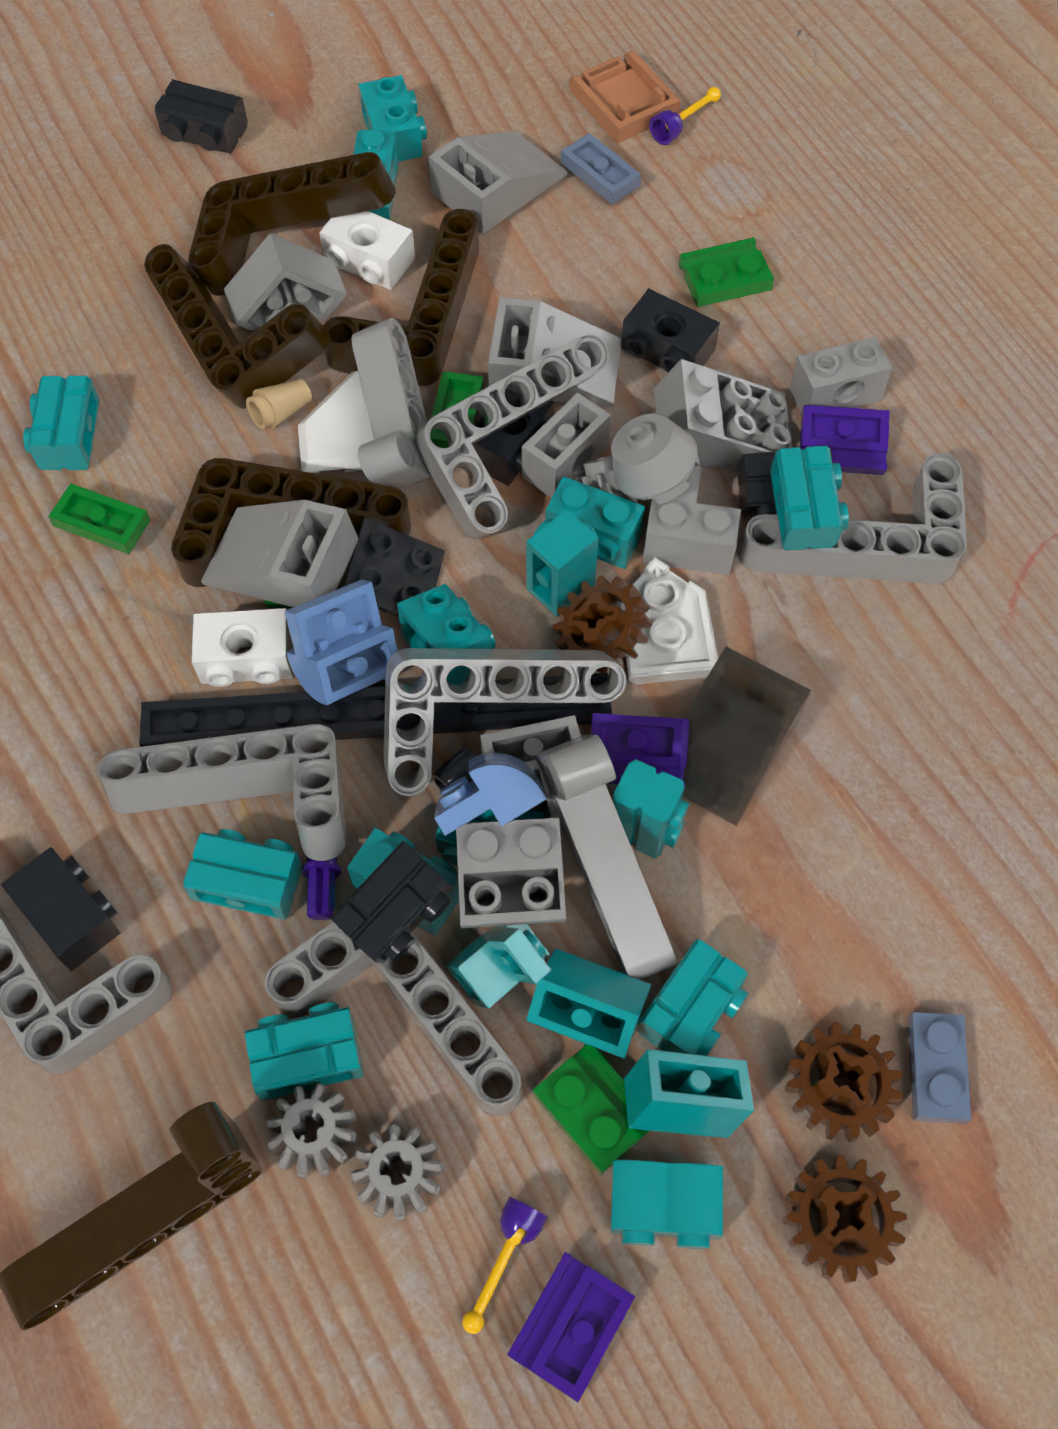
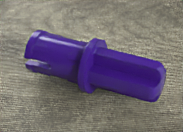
[302,856,341,920]

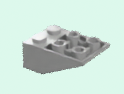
[428,131,567,234]
[488,297,621,407]
[654,359,793,468]
[201,500,359,607]

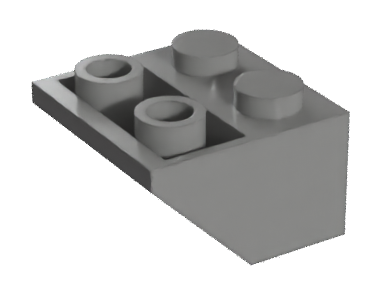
[456,818,566,928]

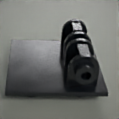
[344,517,445,617]

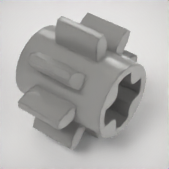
[576,456,625,499]

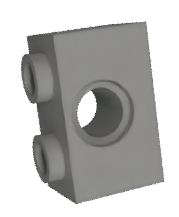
[789,337,892,412]
[522,393,611,498]

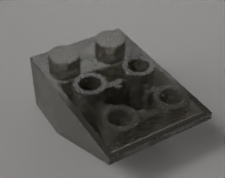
[683,646,811,826]

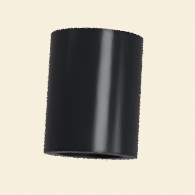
[431,747,476,791]

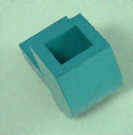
[445,924,551,1009]

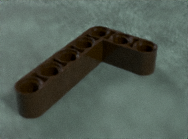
[188,152,396,296]
[323,209,479,386]
[144,244,330,409]
[171,458,411,587]
[0,1101,263,1330]

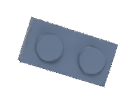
[561,133,641,205]
[908,1012,971,1124]

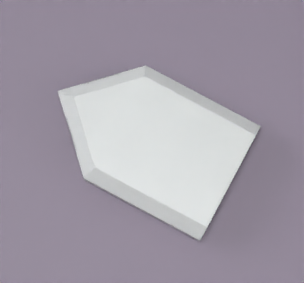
[298,371,374,474]
[617,557,720,684]

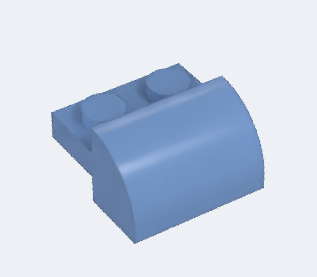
[284,579,402,705]
[434,753,547,836]

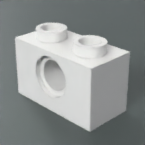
[319,211,415,290]
[192,608,293,687]

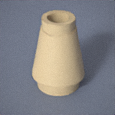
[246,378,312,429]

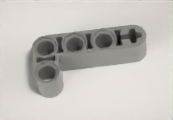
[352,318,432,489]

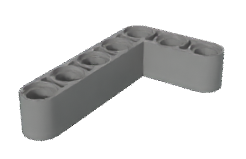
[415,334,609,539]
[740,453,967,584]
[383,648,627,796]
[97,724,346,861]
[536,735,677,980]
[0,907,172,1074]
[265,922,521,1116]

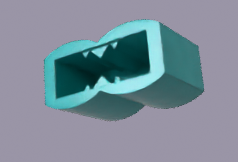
[610,1160,723,1249]

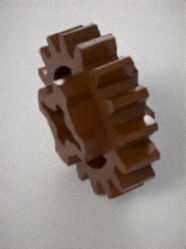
[553,576,652,673]
[785,1022,903,1142]
[783,1155,907,1283]

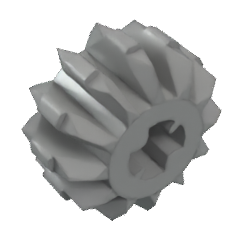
[266,1084,358,1179]
[351,1124,444,1222]

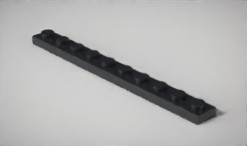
[139,673,612,747]

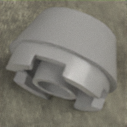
[611,413,700,505]

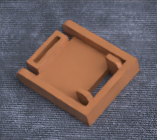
[569,51,680,144]

